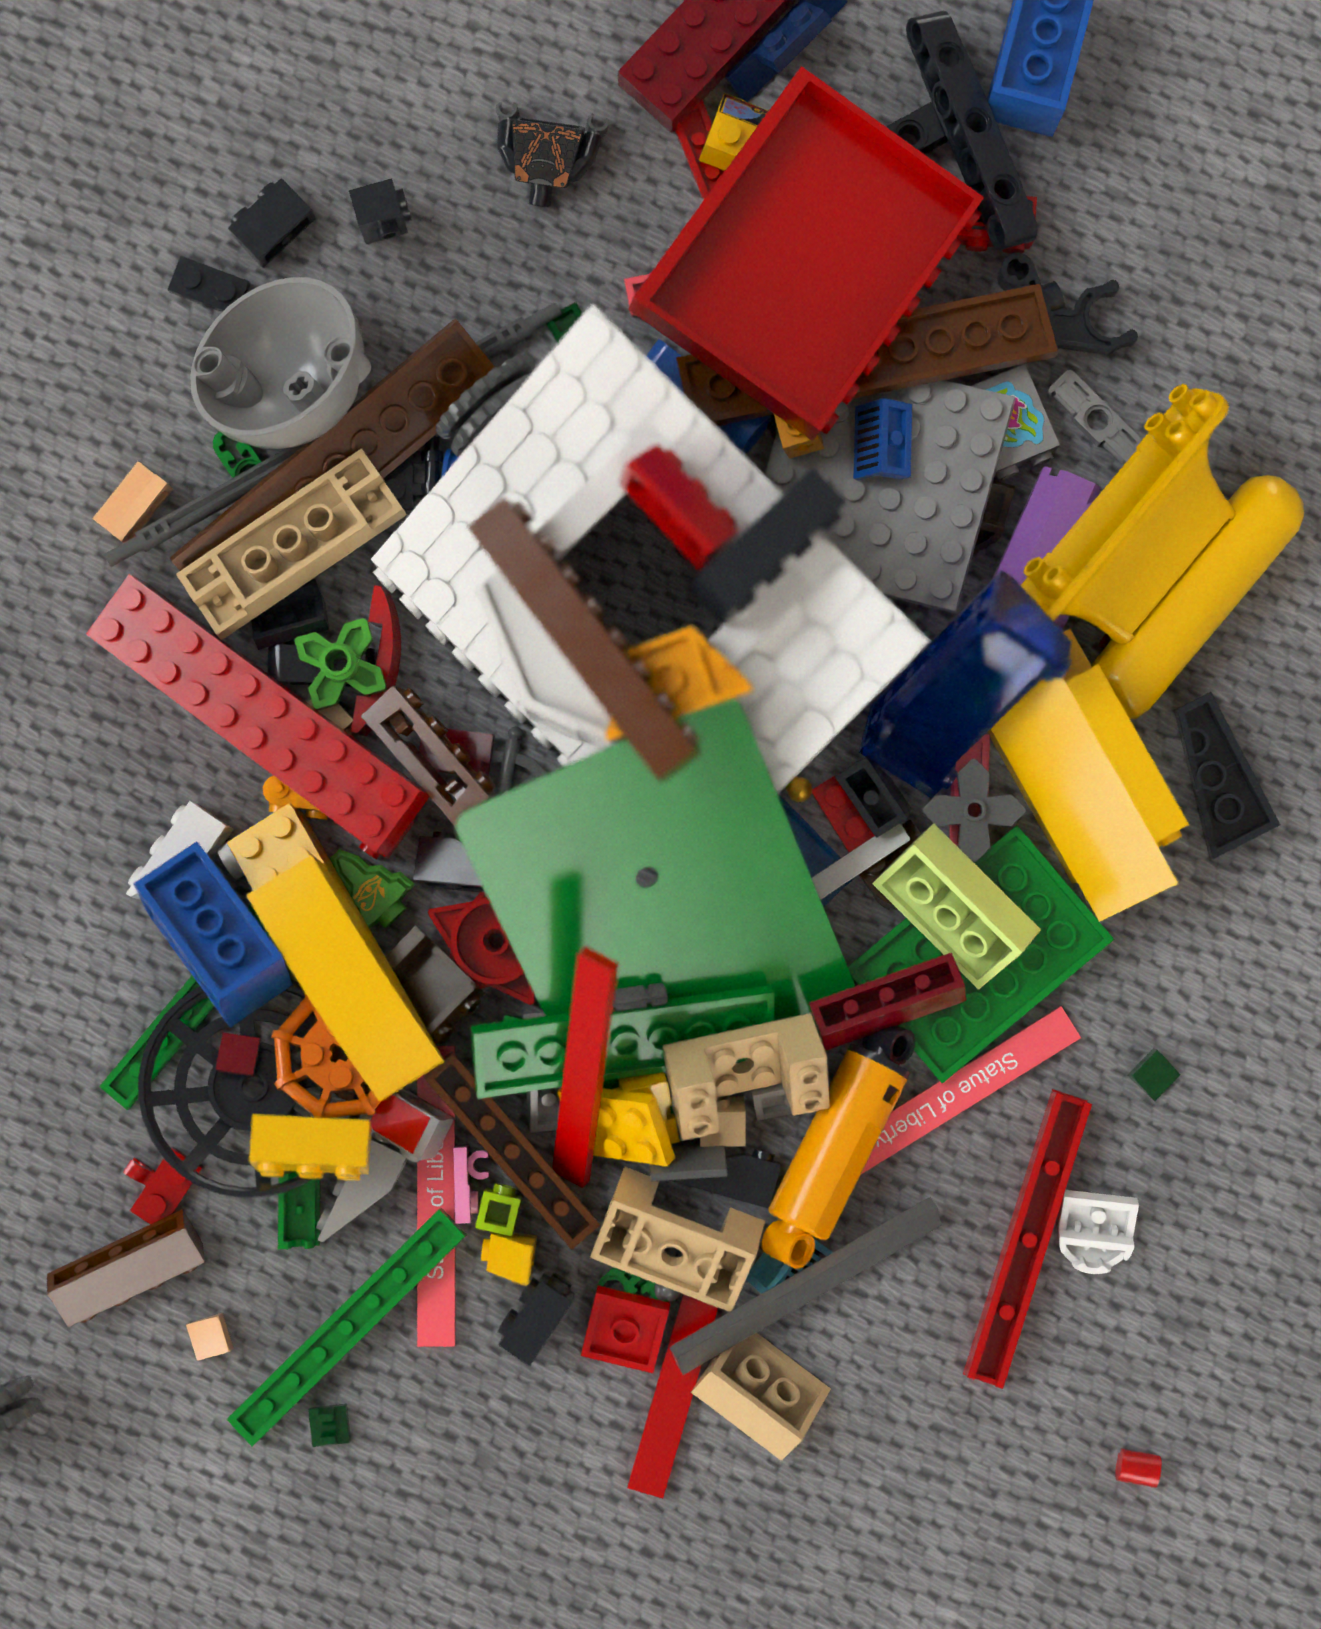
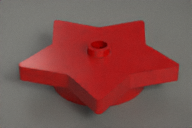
[427,892,535,1005]

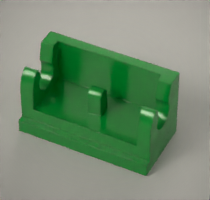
[278,1171,321,1249]

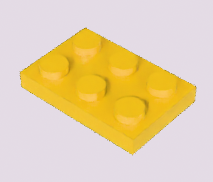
[557,1087,675,1167]

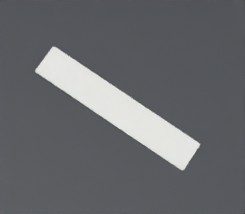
[812,824,910,900]

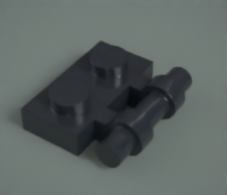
[383,436,443,511]

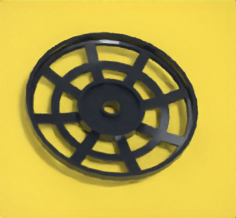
[138,979,365,1198]

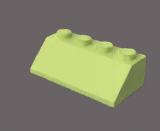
[872,823,1041,990]

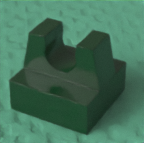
[308,1403,351,1447]

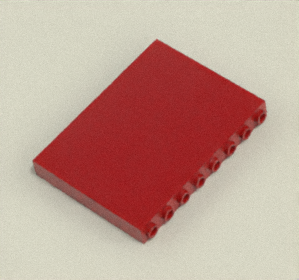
[628,66,984,441]

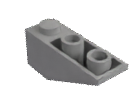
[316,1137,408,1242]

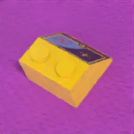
[699,93,769,171]

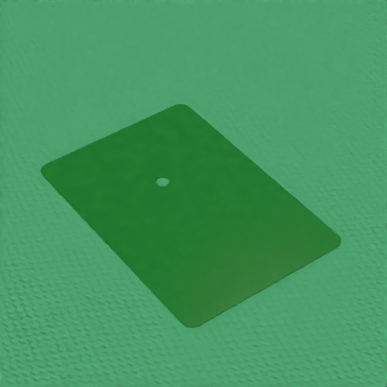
[456,699,855,1117]

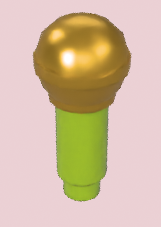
[785,776,812,802]

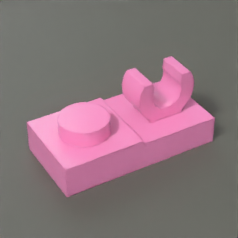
[453,1145,489,1224]

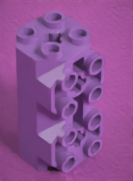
[981,466,1101,640]

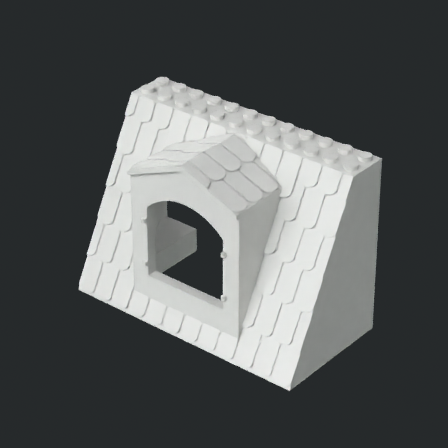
[371,305,928,795]

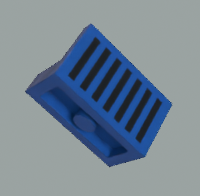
[853,398,912,480]

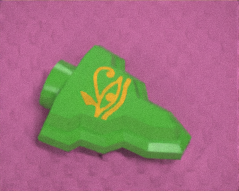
[330,849,415,929]

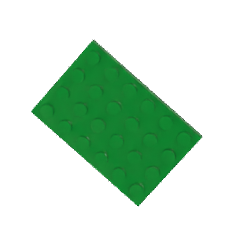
[848,825,1115,1083]

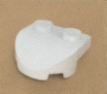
[1057,1190,1139,1274]

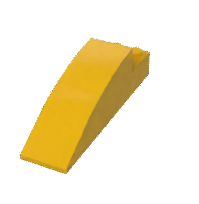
[227,803,445,1102]

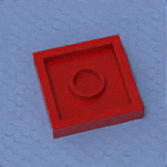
[581,1285,671,1373]

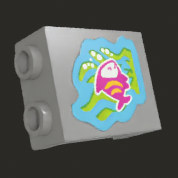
[971,364,1060,481]

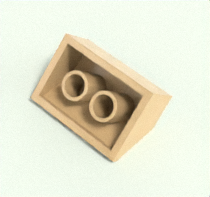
[691,1333,831,1461]

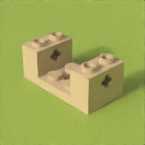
[663,1013,830,1140]
[590,1167,765,1312]

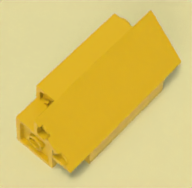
[968,629,1189,922]

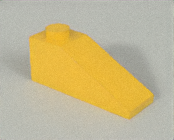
[481,1232,537,1285]

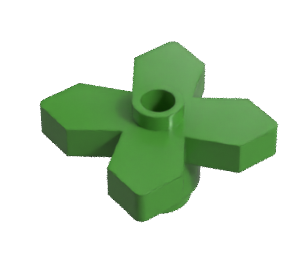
[295,618,387,710]

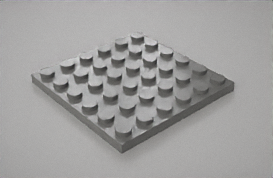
[765,380,1016,614]

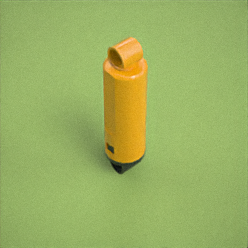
[762,1025,915,1269]

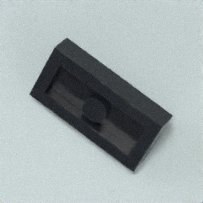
[167,256,251,312]

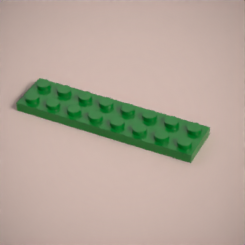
[471,985,775,1099]

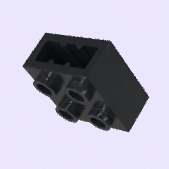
[497,1273,575,1366]

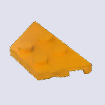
[606,627,754,741]

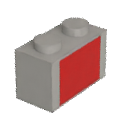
[361,1088,455,1162]

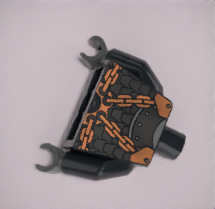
[496,102,609,207]

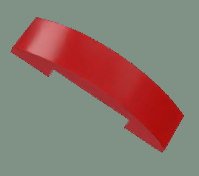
[351,585,401,736]

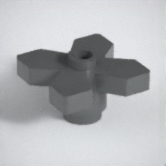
[921,759,1026,862]

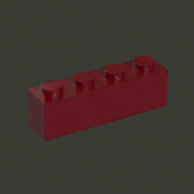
[809,952,967,1051]

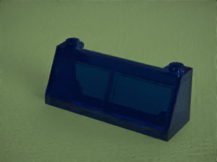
[859,570,1072,799]

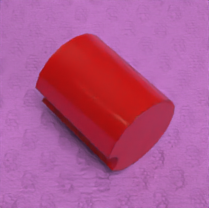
[1115,1448,1162,1488]

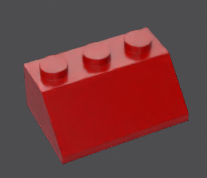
[619,443,739,571]

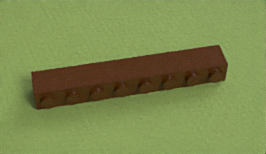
[467,497,703,782]

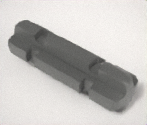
[613,983,667,1012]

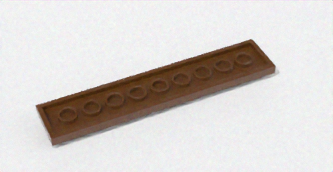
[676,284,1058,427]
[170,319,495,571]

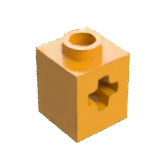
[774,414,825,459]

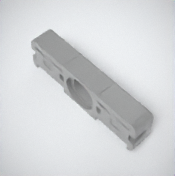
[1046,370,1142,465]

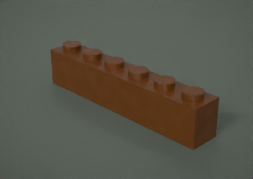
[423,1051,600,1250]

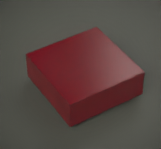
[216,1032,261,1077]

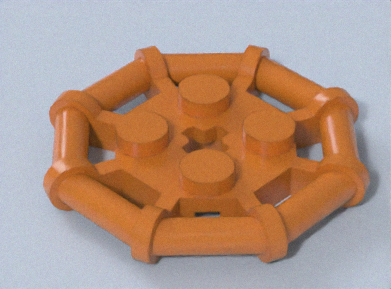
[271,993,380,1118]

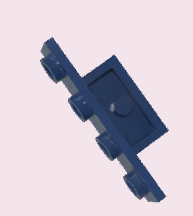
[724,0,848,102]

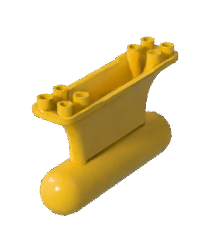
[999,384,1304,719]

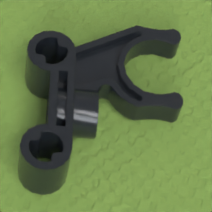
[997,253,1138,362]

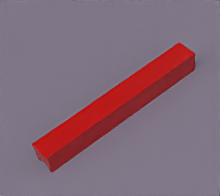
[963,1089,1092,1389]

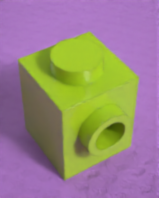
[475,1183,523,1237]

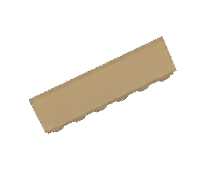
[176,448,407,640]

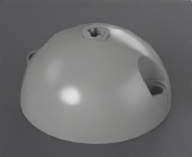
[190,277,371,449]

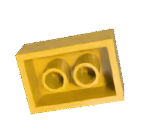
[249,1115,372,1181]

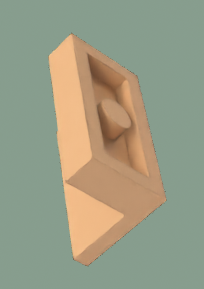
[92,462,173,543]

